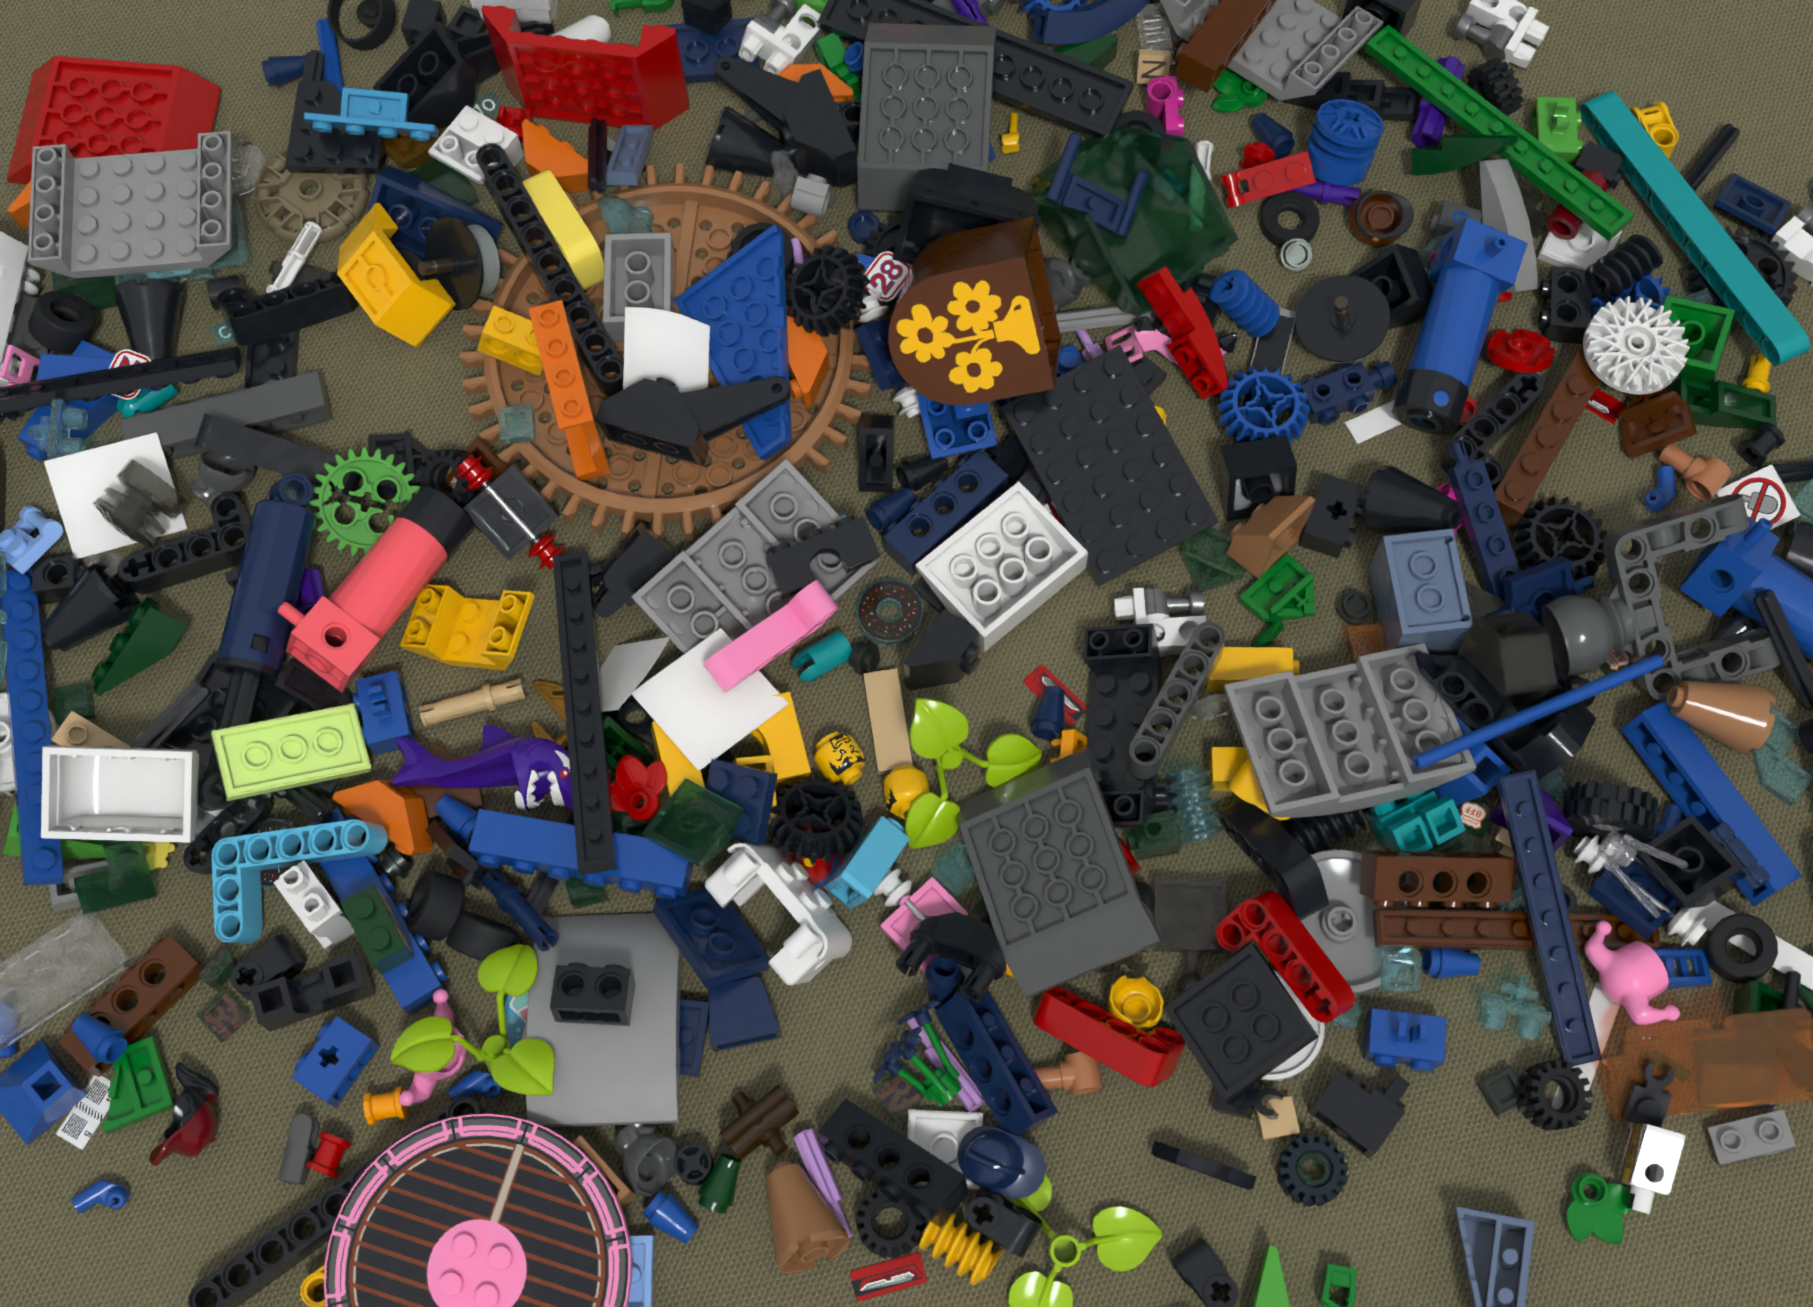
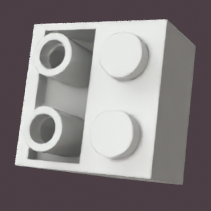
[428,105,524,185]

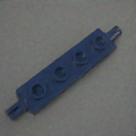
[1447,441,1520,607]

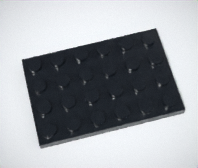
[1000,345,1219,587]

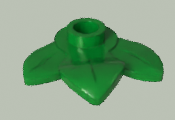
[1212,69,1269,113]
[1566,1172,1634,1245]

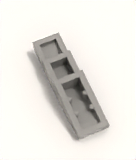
[1479,159,1539,292]

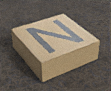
[1136,49,1171,84]

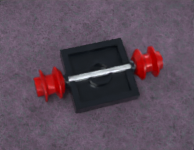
[456,454,565,570]

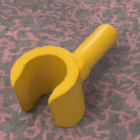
[1000,113,1019,154]

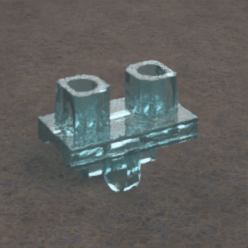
[28,399,88,459]
[1478,975,1552,1040]

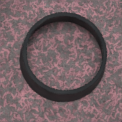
[327,0,396,51]

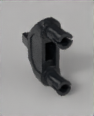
[895,900,1007,1002]

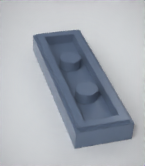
[606,125,654,186]

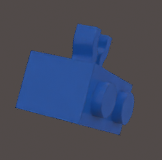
[353,670,416,755]
[1363,1008,1447,1073]

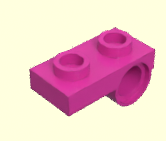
[1144,76,1184,148]

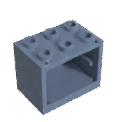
[1369,529,1474,655]

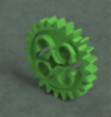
[309,447,420,556]

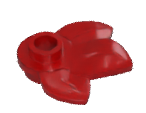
[610,754,667,822]

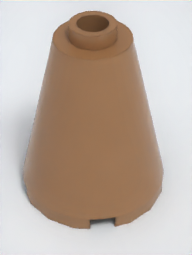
[1667,681,1776,755]
[766,1161,850,1274]

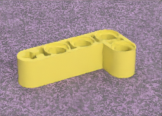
[522,169,604,291]

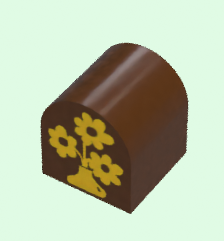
[888,216,1062,406]

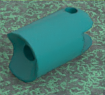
[117,384,179,419]
[791,630,852,682]

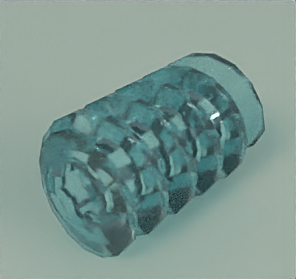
[1165,768,1224,845]

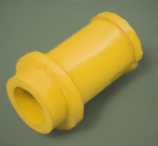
[1742,353,1772,393]

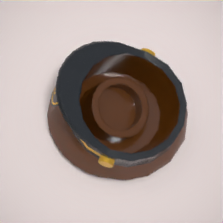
[1349,189,1414,247]

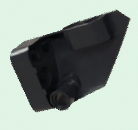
[1414,649,1596,781]

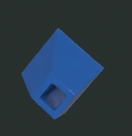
[916,394,997,460]
[1432,713,1511,806]
[0,1040,88,1145]

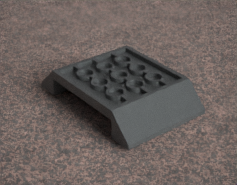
[857,23,997,213]
[959,747,1162,999]

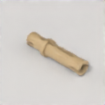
[419,677,527,728]

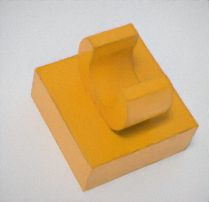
[1050,729,1087,763]

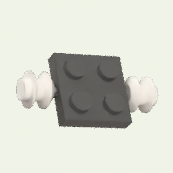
[0,265,48,387]

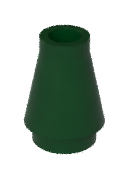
[698,1153,742,1214]

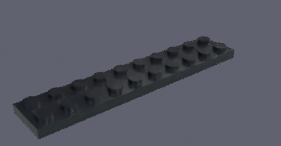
[817,0,1134,142]

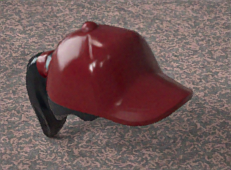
[149,1062,219,1166]

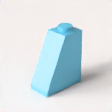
[823,816,910,910]

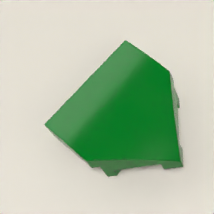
[1239,553,1315,622]

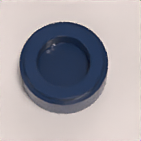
[848,211,880,245]

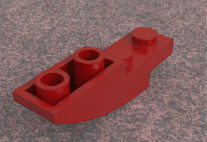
[1137,266,1228,400]

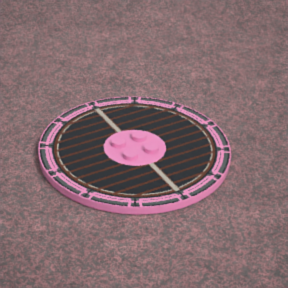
[324,1114,632,1307]

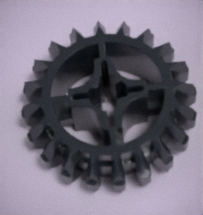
[786,245,871,337]
[1513,496,1608,580]
[768,774,863,865]

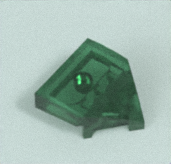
[1180,527,1247,591]

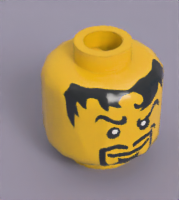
[814,731,866,786]
[883,765,930,820]

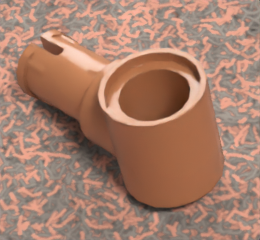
[1658,443,1731,501]
[1034,1052,1103,1095]

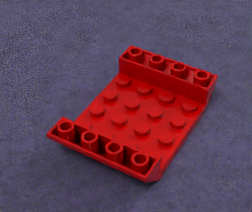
[481,5,690,131]
[7,56,222,184]

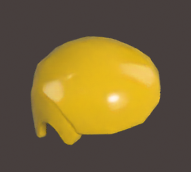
[1107,975,1164,1031]

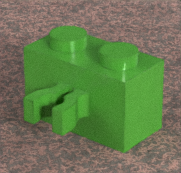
[1529,97,1583,166]

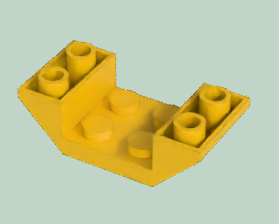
[337,203,456,347]
[400,584,535,671]

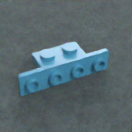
[304,87,439,141]

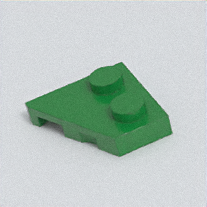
[102,1036,176,1134]

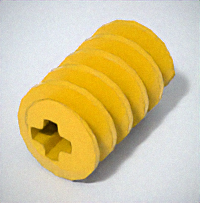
[919,1213,1005,1286]

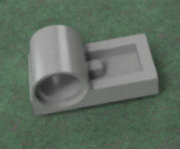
[790,174,837,218]
[1708,1109,1796,1166]

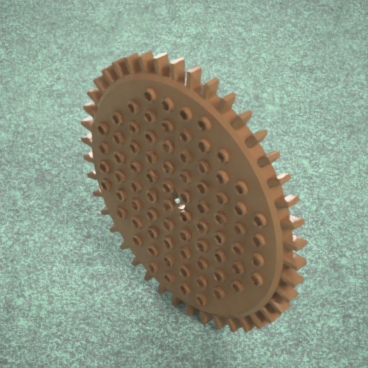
[460,163,873,542]

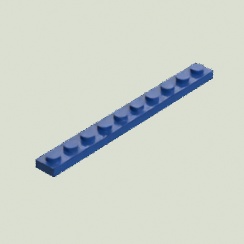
[0,570,64,886]

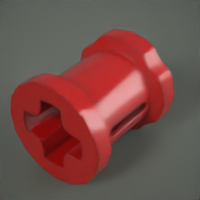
[305,1131,352,1179]

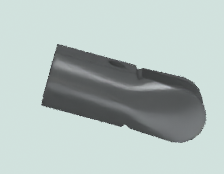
[278,1114,320,1185]

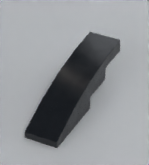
[1283,72,1419,121]

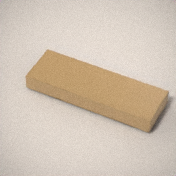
[863,668,913,775]

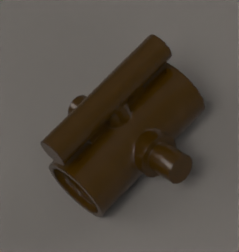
[719,1084,799,1161]

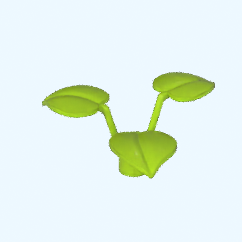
[905,698,1042,849]
[391,944,555,1096]
[1005,1174,1162,1307]

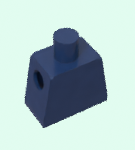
[709,976,782,1052]

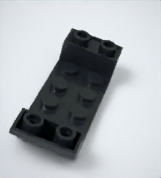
[1083,623,1162,828]

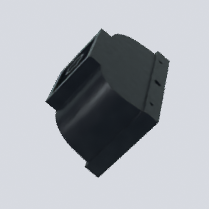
[892,163,1041,264]

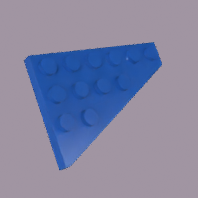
[674,224,792,461]

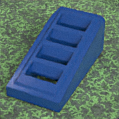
[1653,948,1712,989]

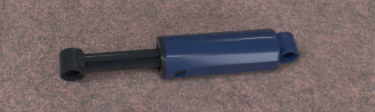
[198,473,317,811]

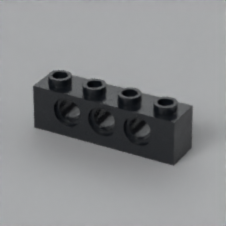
[818,1099,968,1228]

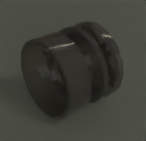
[92,459,189,548]

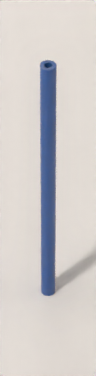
[1412,654,1664,770]

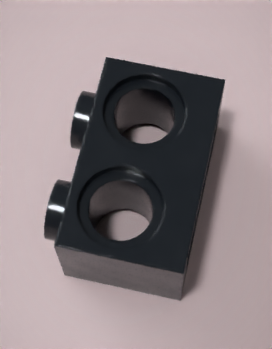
[1538,266,1592,344]
[550,962,635,1026]

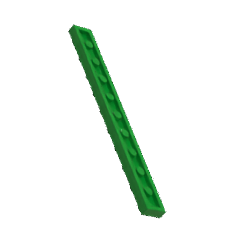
[1365,25,1634,241]

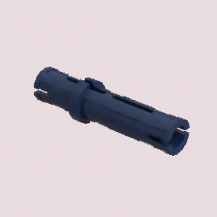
[482,869,559,951]

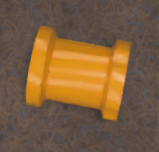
[363,1086,408,1126]

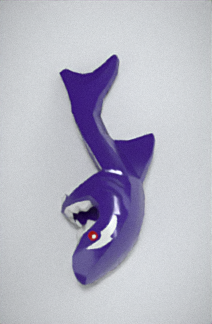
[392,725,573,812]

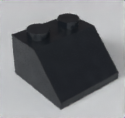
[1342,0,1422,38]
[1350,243,1433,330]
[1218,435,1297,521]
[904,609,981,691]
[1634,815,1743,909]

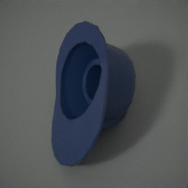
[957,1125,1046,1199]

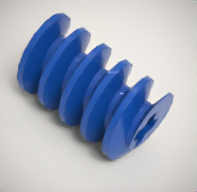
[1209,269,1280,337]

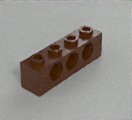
[1359,850,1515,908]
[58,935,206,1077]

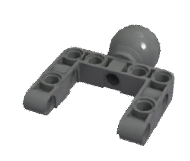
[1541,494,1781,701]

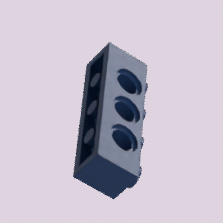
[883,449,1009,577]
[935,989,1058,1137]

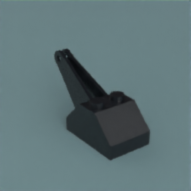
[372,20,548,129]
[714,56,858,189]
[596,377,791,466]

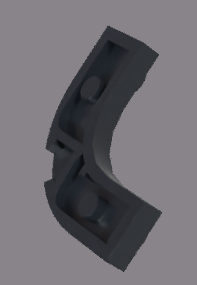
[274,657,352,798]

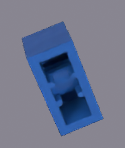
[292,1016,380,1108]

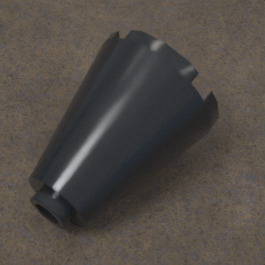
[705,106,795,179]
[114,278,183,361]
[1360,465,1462,534]
[42,560,140,652]

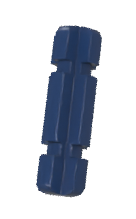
[1710,822,1770,889]

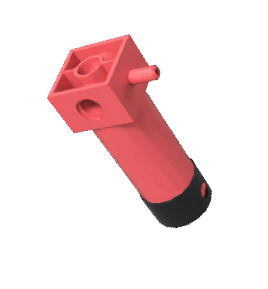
[278,486,474,693]

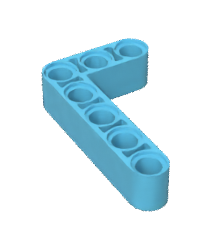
[212,819,388,944]

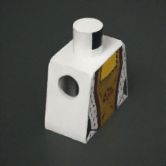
[1619,1123,1686,1215]

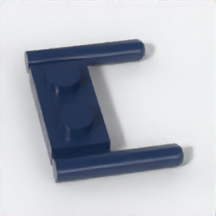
[1045,133,1149,239]

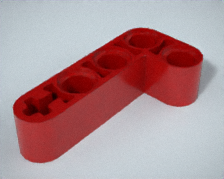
[1216,890,1355,1023]
[1033,986,1186,1087]

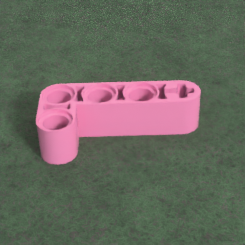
[703,580,839,693]

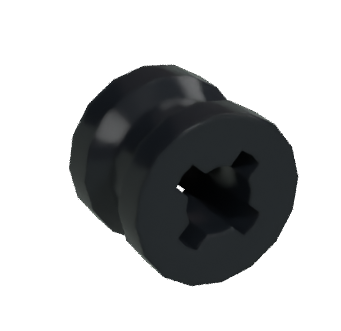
[674,1144,714,1186]

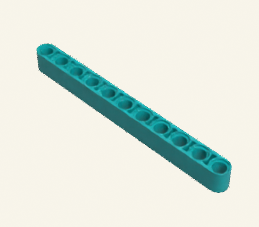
[1579,90,1810,366]

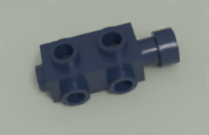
[1300,361,1397,426]

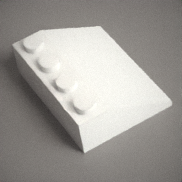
[915,482,1088,652]

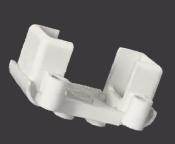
[705,843,852,985]

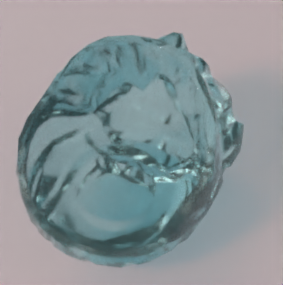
[596,195,654,234]

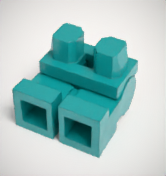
[1365,789,1466,851]

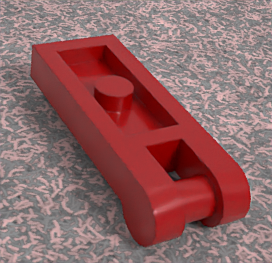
[1219,150,1316,208]

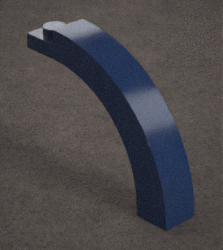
[1031,0,1150,45]

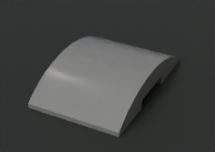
[631,459,880,672]
[1223,643,1476,818]
[526,913,683,1127]

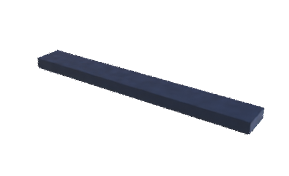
[1496,770,1602,1066]

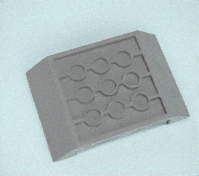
[1160,0,1383,100]
[28,131,232,279]

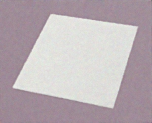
[44,432,187,559]
[632,628,789,771]

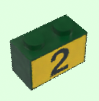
[340,885,415,975]

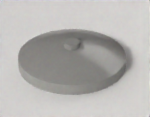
[1274,850,1414,995]

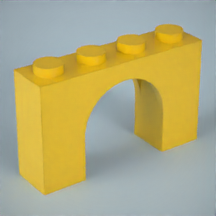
[1206,647,1300,792]
[651,690,811,811]

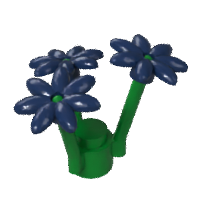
[873,1000,962,1107]

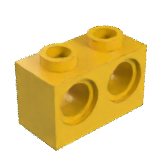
[477,305,543,376]

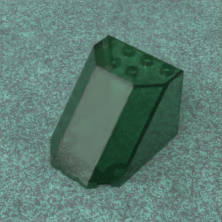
[1028,126,1239,316]

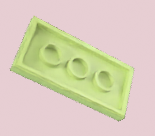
[211,703,371,801]

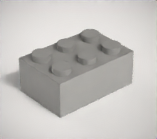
[603,233,675,341]

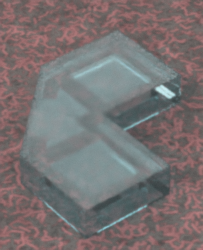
[1752,708,1813,806]

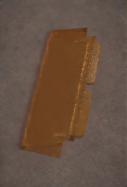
[1601,1008,1813,1121]

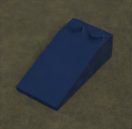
[366,166,503,260]

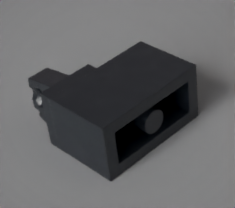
[1308,1071,1410,1159]

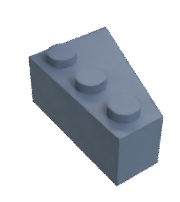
[1454,1207,1535,1307]

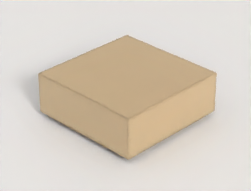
[1255,1096,1300,1141]

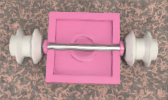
[873,869,973,983]

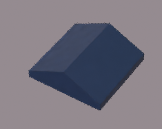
[1714,173,1792,235]

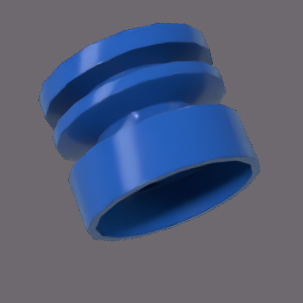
[1305,99,1384,186]

